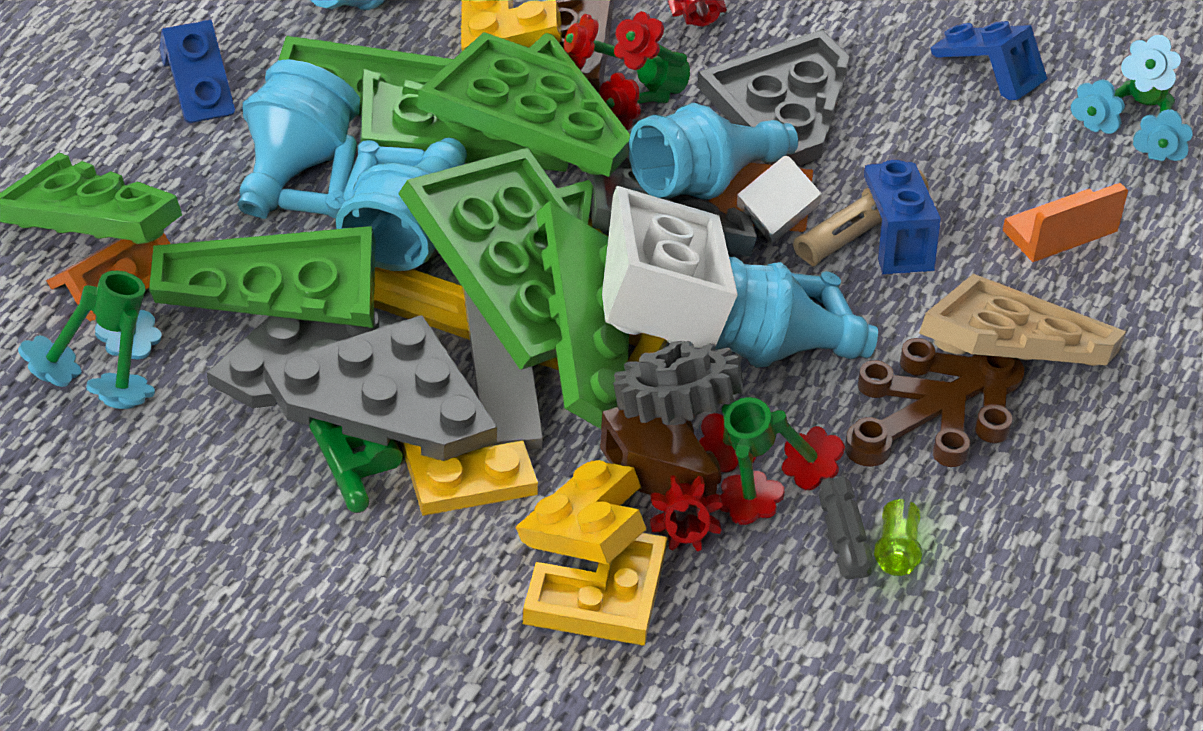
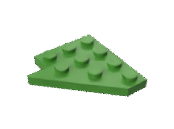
[417,32,630,177]
[398,148,593,370]

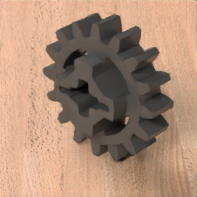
[613,341,743,425]

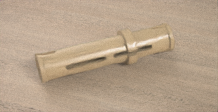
[793,169,929,266]

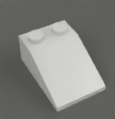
[602,186,738,348]

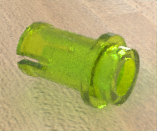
[874,499,922,576]

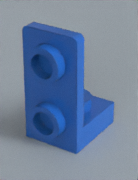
[159,19,235,123]
[930,21,1047,100]
[864,160,941,274]

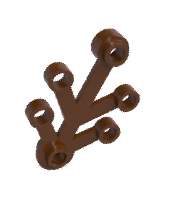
[845,338,1024,467]

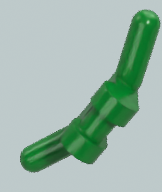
[308,418,402,513]

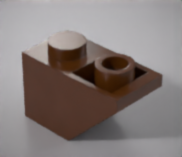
[600,407,722,508]

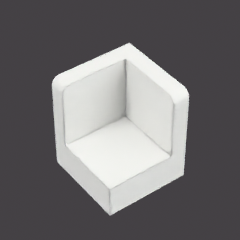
[737,156,822,244]

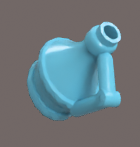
[237,59,360,219]
[628,102,798,200]
[335,138,467,271]
[715,257,878,368]

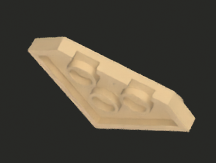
[919,274,1126,366]

